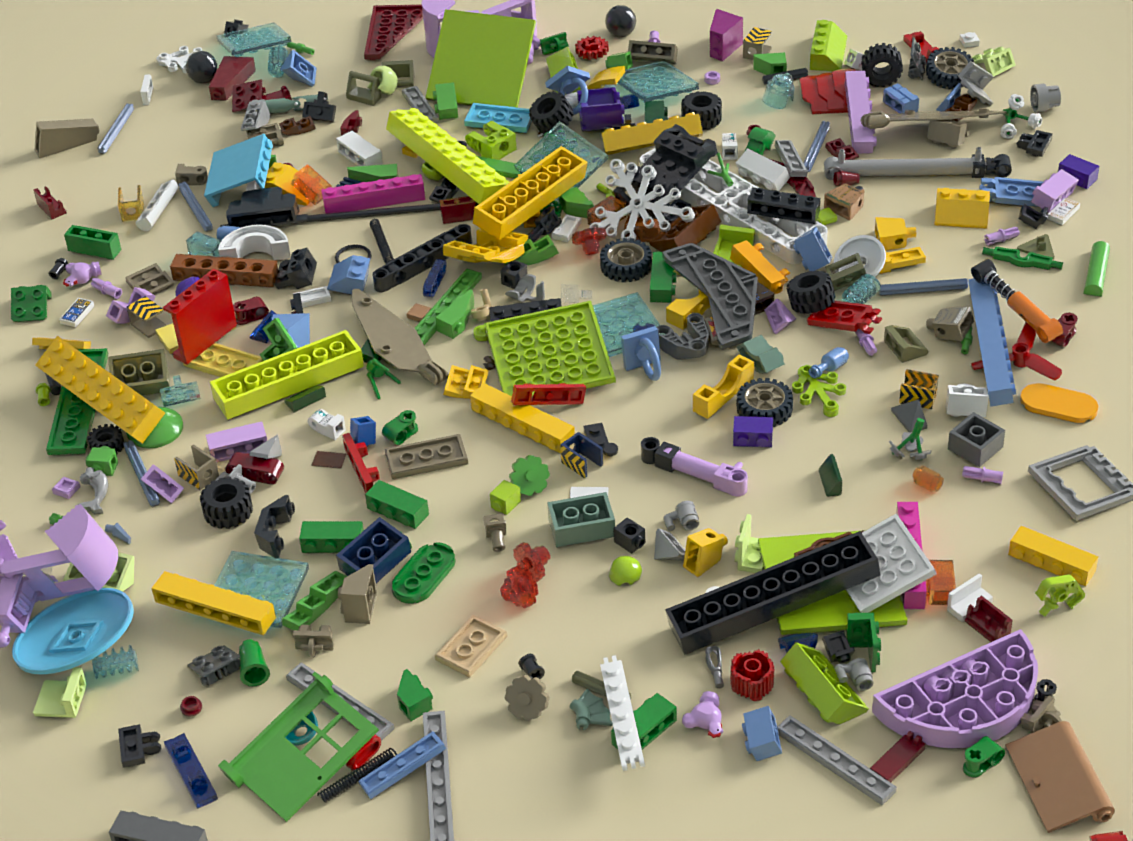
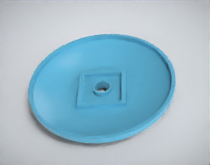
[12,588,134,675]

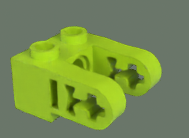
[465,121,517,160]

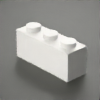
[336,131,383,166]
[736,149,790,191]

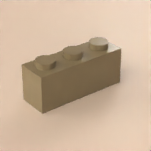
[628,40,678,64]

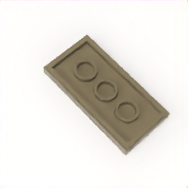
[385,434,468,479]

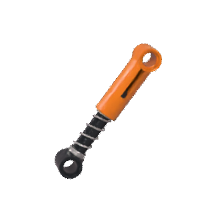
[971,259,1063,343]

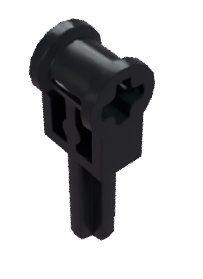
[527,206,562,243]

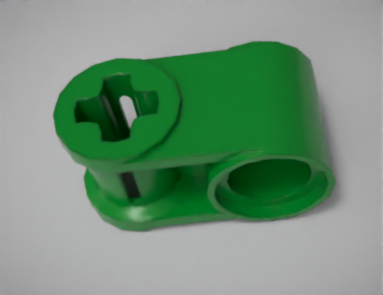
[382,410,418,445]
[963,736,1005,778]

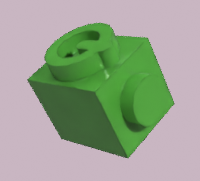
[86,446,118,476]

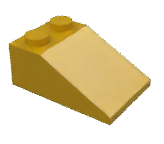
[264,162,322,206]

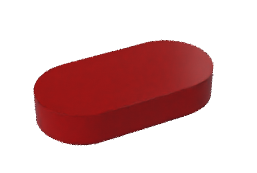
[346,735,381,771]

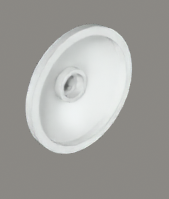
[834,235,886,284]

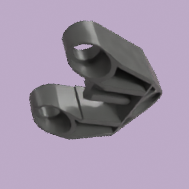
[656,313,709,360]

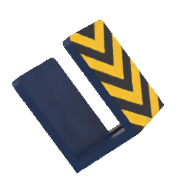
[560,432,603,478]

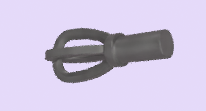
[705,646,724,688]

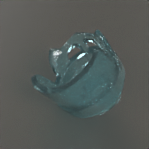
[762,73,795,109]

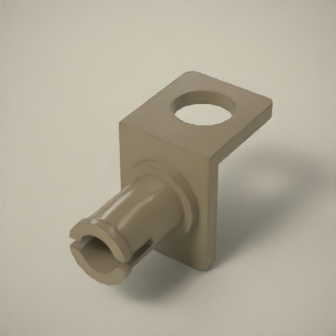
[483,514,506,552]

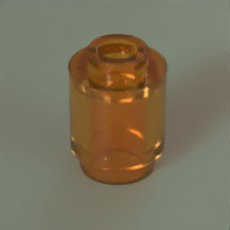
[912,465,944,492]

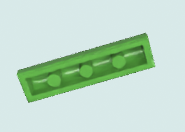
[1083,241,1110,297]

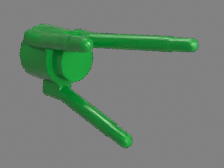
[366,358,401,399]

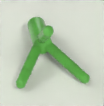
[707,152,734,187]

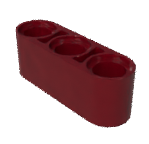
[225,452,285,485]

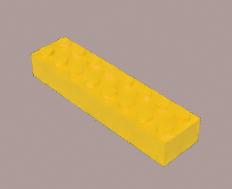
[473,146,588,240]
[35,336,165,444]

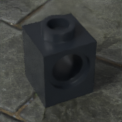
[500,260,528,289]
[613,517,646,554]

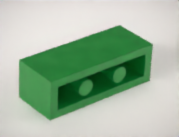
[64,225,122,260]
[650,252,677,303]
[365,480,429,529]
[299,521,364,553]
[611,693,677,750]

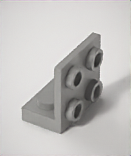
[958,61,994,105]

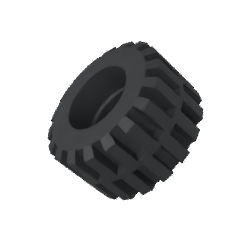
[861,43,903,87]
[529,91,574,134]
[681,91,722,130]
[786,271,836,314]
[200,477,253,529]

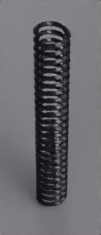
[370,218,394,264]
[317,748,397,803]

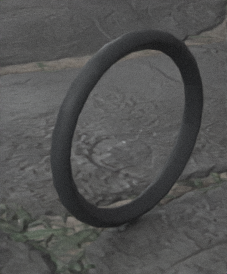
[335,244,372,263]

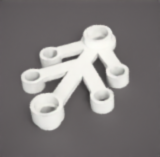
[156,46,202,73]

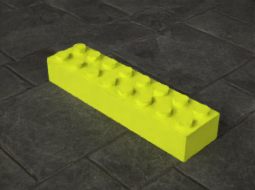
[210,330,364,420]

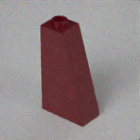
[209,56,256,101]

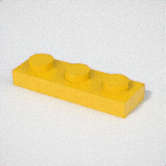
[32,337,91,350]

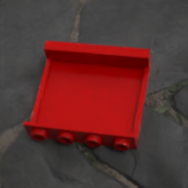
[162,269,237,365]

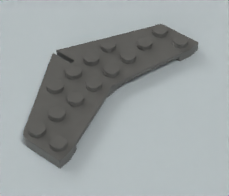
[662,243,758,350]

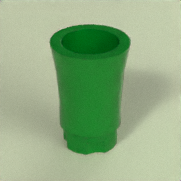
[239,639,270,687]

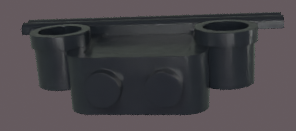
[220,187,308,228]

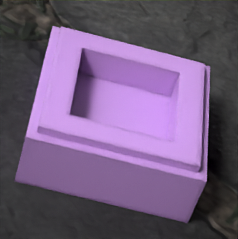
[52,477,80,499]

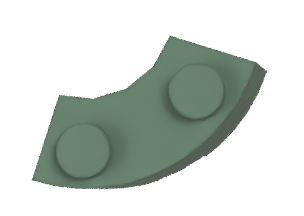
[737,335,785,374]

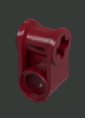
[233,296,269,325]
[1051,312,1078,347]

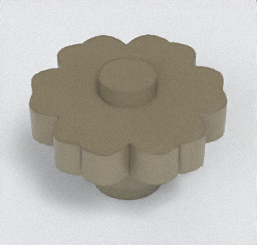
[504,675,550,721]

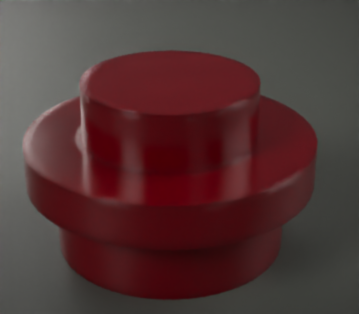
[180,696,202,717]

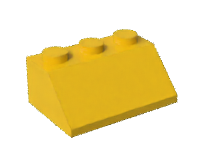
[934,188,990,229]

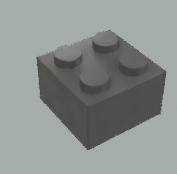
[948,412,1005,467]

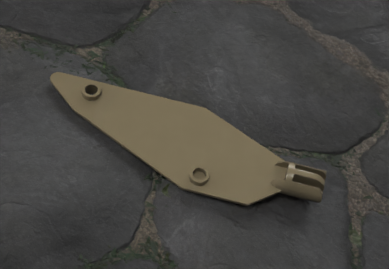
[860,109,1007,129]
[352,289,449,385]

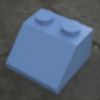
[793,227,833,271]
[327,255,370,294]

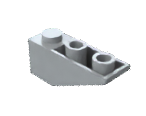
[241,99,270,131]

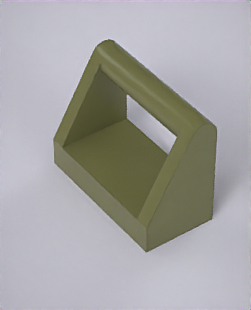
[382,60,414,87]
[346,71,382,106]
[825,253,868,291]
[884,325,929,363]

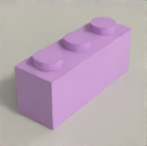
[1031,169,1079,213]
[206,421,267,463]

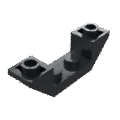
[254,495,295,559]

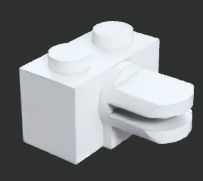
[945,383,989,417]

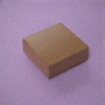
[407,303,431,322]

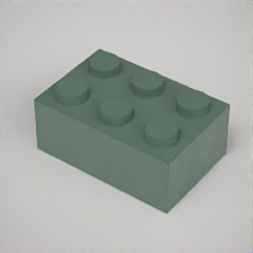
[547,492,615,547]

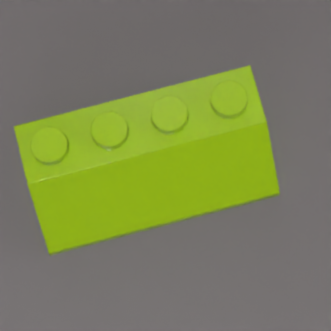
[810,20,847,72]
[780,642,869,724]

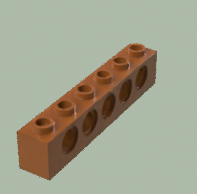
[170,254,278,287]

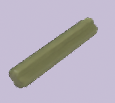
[572,671,631,700]

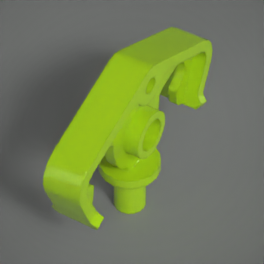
[1035,574,1085,617]

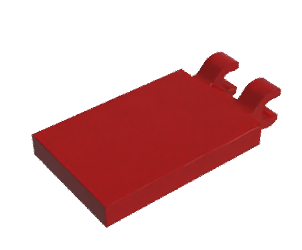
[807,301,882,334]

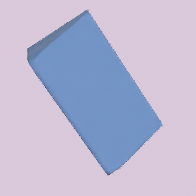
[936,83,961,112]

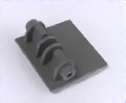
[908,37,926,81]
[187,645,240,686]

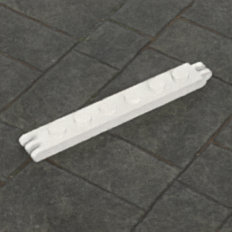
[600,655,645,771]

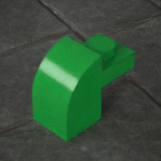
[745,127,776,155]

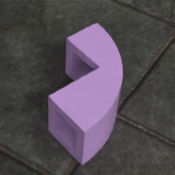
[106,287,156,324]

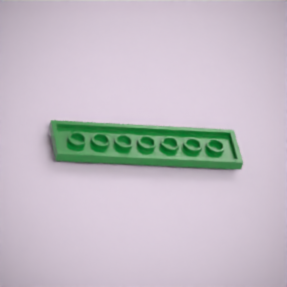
[46,348,109,455]

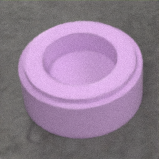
[704,71,720,85]

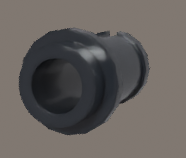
[48,258,68,280]

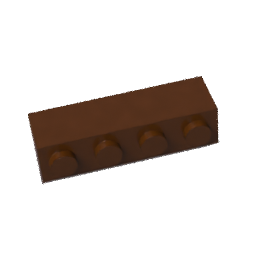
[649,204,722,252]

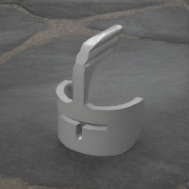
[505,274,545,302]

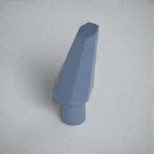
[105,523,131,544]

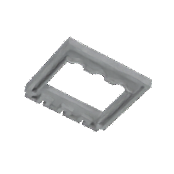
[1028,445,1133,521]

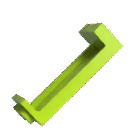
[713,225,755,267]

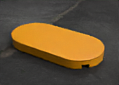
[1020,383,1098,423]

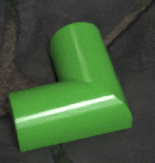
[259,318,298,361]

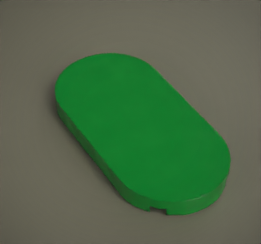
[392,542,456,604]

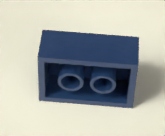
[336,517,411,584]

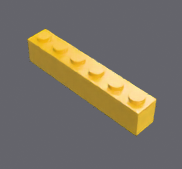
[602,113,703,155]
[470,383,575,454]
[151,571,276,636]

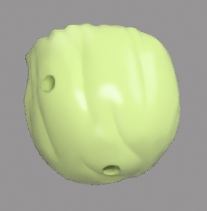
[367,66,398,95]

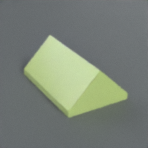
[63,552,134,592]

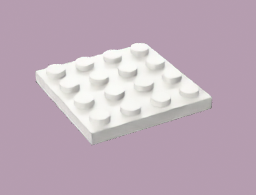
[846,514,937,613]

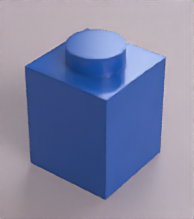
[350,416,376,447]

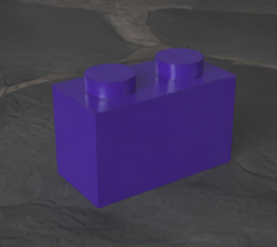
[1058,154,1100,189]
[733,416,773,447]

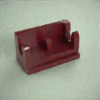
[33,186,67,219]
[439,196,475,224]
[964,595,1013,642]

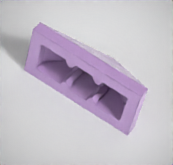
[765,298,796,334]
[141,464,184,504]

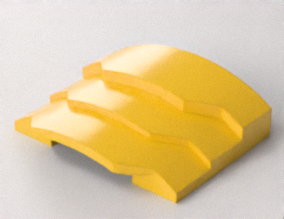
[443,228,528,263]

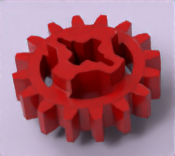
[575,36,609,60]

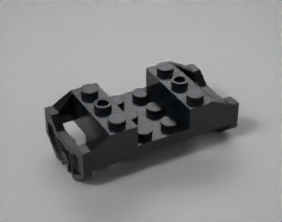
[613,124,718,219]

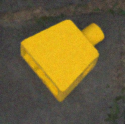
[875,217,916,250]
[683,528,728,577]

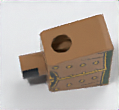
[824,184,865,221]

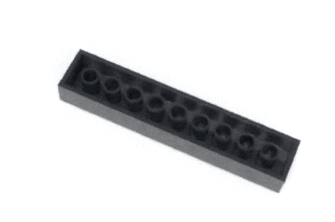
[665,531,881,655]

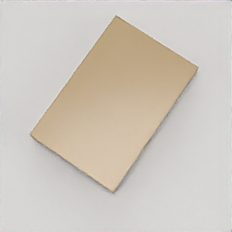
[435,615,507,678]

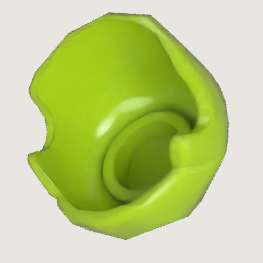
[421,162,445,181]
[609,556,642,586]

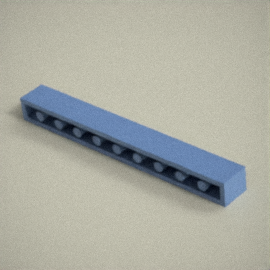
[968,278,1016,407]

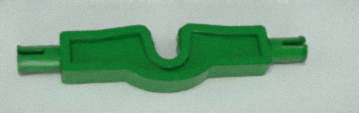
[982,246,1063,270]

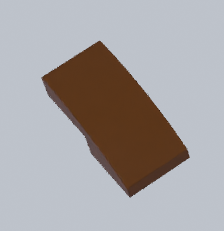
[945,94,977,122]
[279,116,316,135]

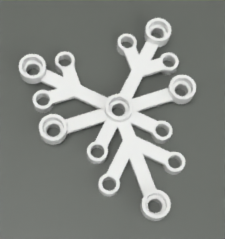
[589,159,695,241]

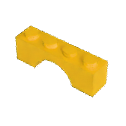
[666,289,710,330]
[693,355,754,419]

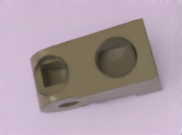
[175,164,208,185]

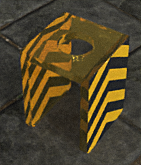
[118,185,144,222]
[899,369,939,409]

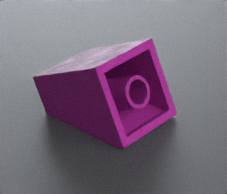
[710,9,743,61]

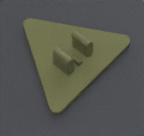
[1017,234,1055,260]

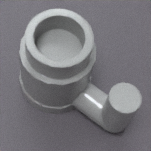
[663,501,699,531]
[834,658,874,691]

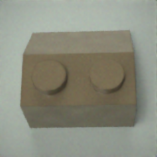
[338,564,377,624]

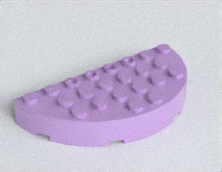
[872,629,1038,748]

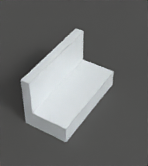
[947,573,993,622]

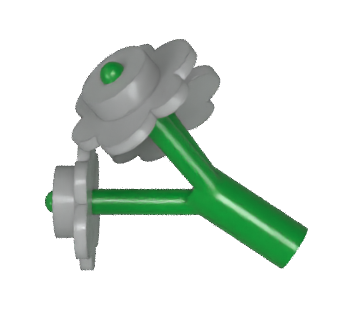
[889,418,931,460]

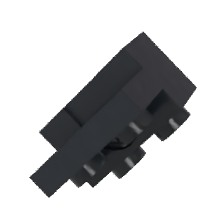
[275,247,317,289]

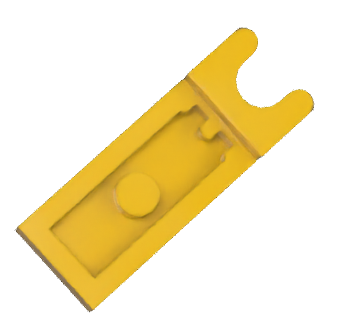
[879,247,926,274]

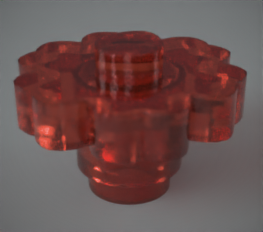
[571,227,607,255]
[513,542,551,583]
[500,565,539,608]

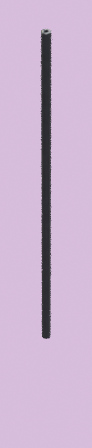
[301,201,479,223]

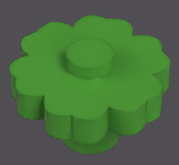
[509,455,550,496]

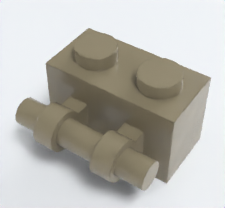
[927,120,969,147]

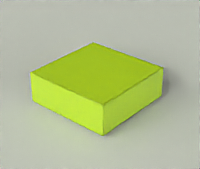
[817,207,837,225]

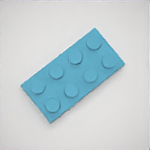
[464,103,532,133]

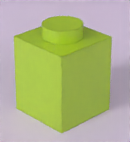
[490,480,521,515]

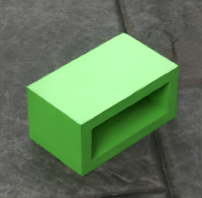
[605,51,633,70]
[433,82,458,120]

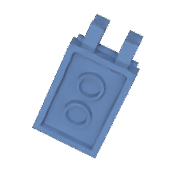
[979,177,1043,207]

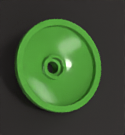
[126,407,183,448]

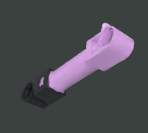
[641,437,748,497]

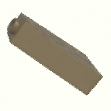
[34,118,100,158]

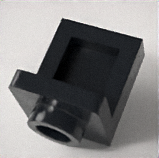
[224,19,249,39]
[1018,204,1048,229]
[822,631,855,663]

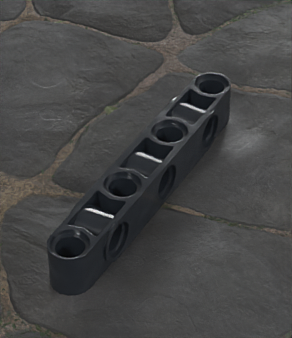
[372,224,472,292]

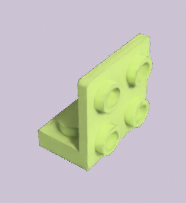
[972,46,1016,77]
[735,514,764,573]
[33,667,87,718]

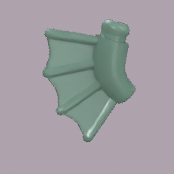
[570,689,613,730]

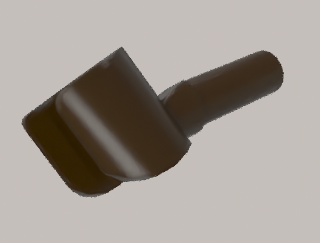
[483,356,495,370]

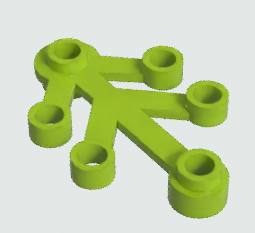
[792,365,846,417]

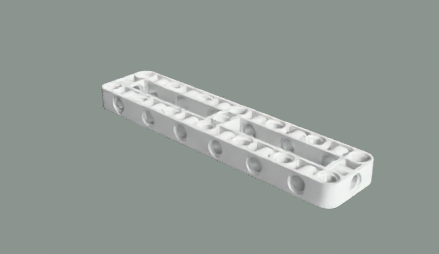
[640,148,828,264]

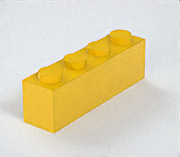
[1008,526,1099,587]

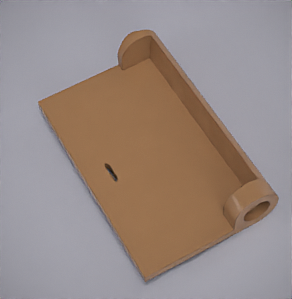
[1005,721,1115,833]

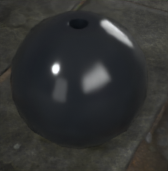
[605,5,637,37]
[186,51,218,83]

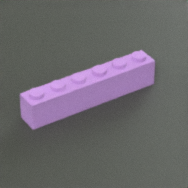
[845,71,877,154]

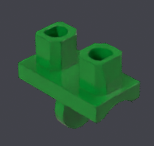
[539,32,569,55]

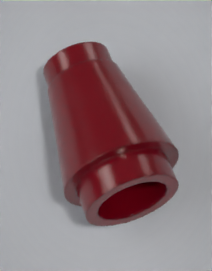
[833,170,860,187]

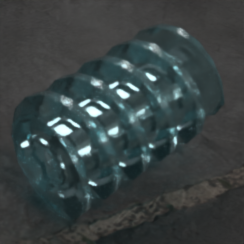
[268,46,288,78]
[842,274,881,304]
[92,645,139,679]

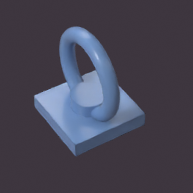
[545,66,590,115]
[621,326,661,381]

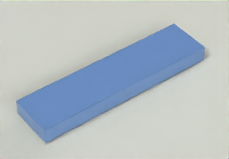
[358,731,446,799]

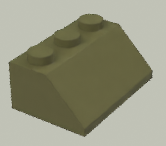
[108,349,171,396]

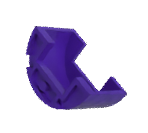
[577,87,625,131]

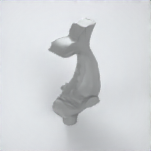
[77,467,108,514]

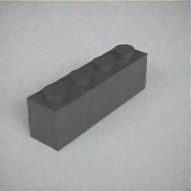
[109,810,208,841]

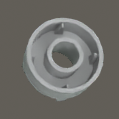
[1030,83,1061,113]

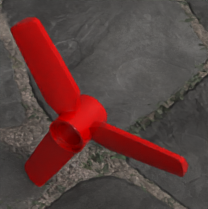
[971,322,1062,380]

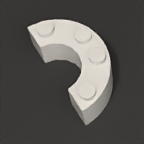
[218,225,291,260]

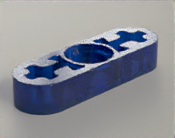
[423,259,447,298]

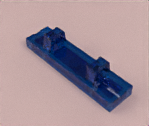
[164,733,218,809]

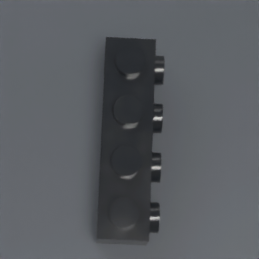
[747,188,821,224]

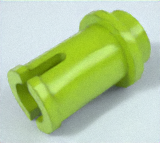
[36,383,51,406]

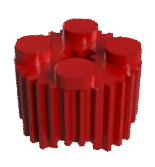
[730,649,775,701]

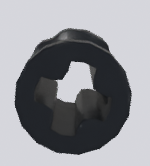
[518,653,545,679]
[1034,679,1057,702]

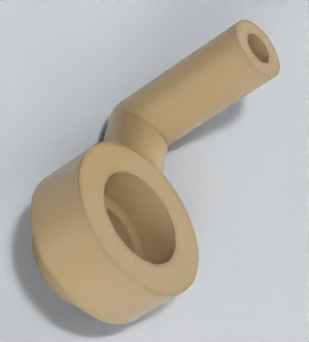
[471,288,492,321]

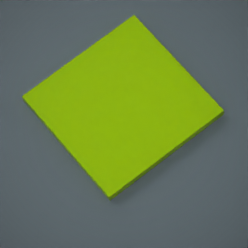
[425,9,536,108]
[484,301,616,397]
[758,530,908,635]

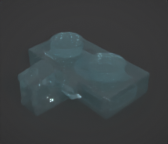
[160,375,201,407]

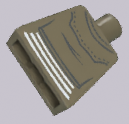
[926,306,974,341]

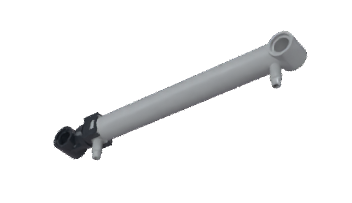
[824,147,1012,180]

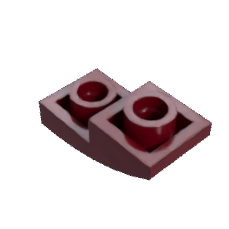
[340,110,362,136]
[825,138,859,160]

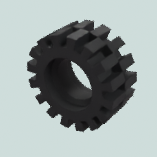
[87,424,124,455]

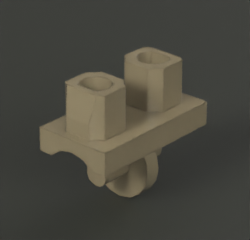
[293,625,334,657]
[1020,696,1062,733]

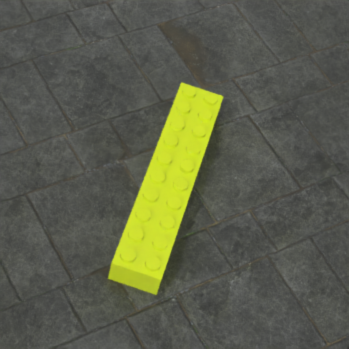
[386,108,510,204]

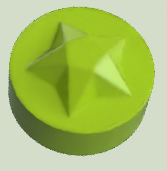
[473,325,488,342]

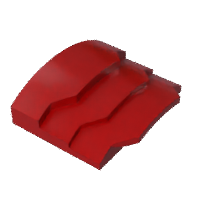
[800,68,856,114]

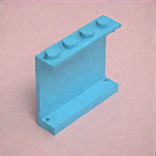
[204,134,273,207]

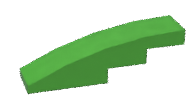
[282,571,348,631]

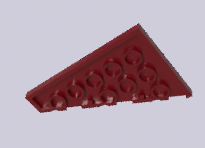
[364,4,423,61]

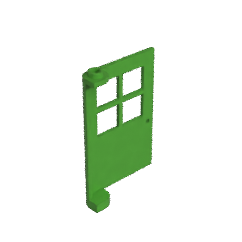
[218,672,379,822]

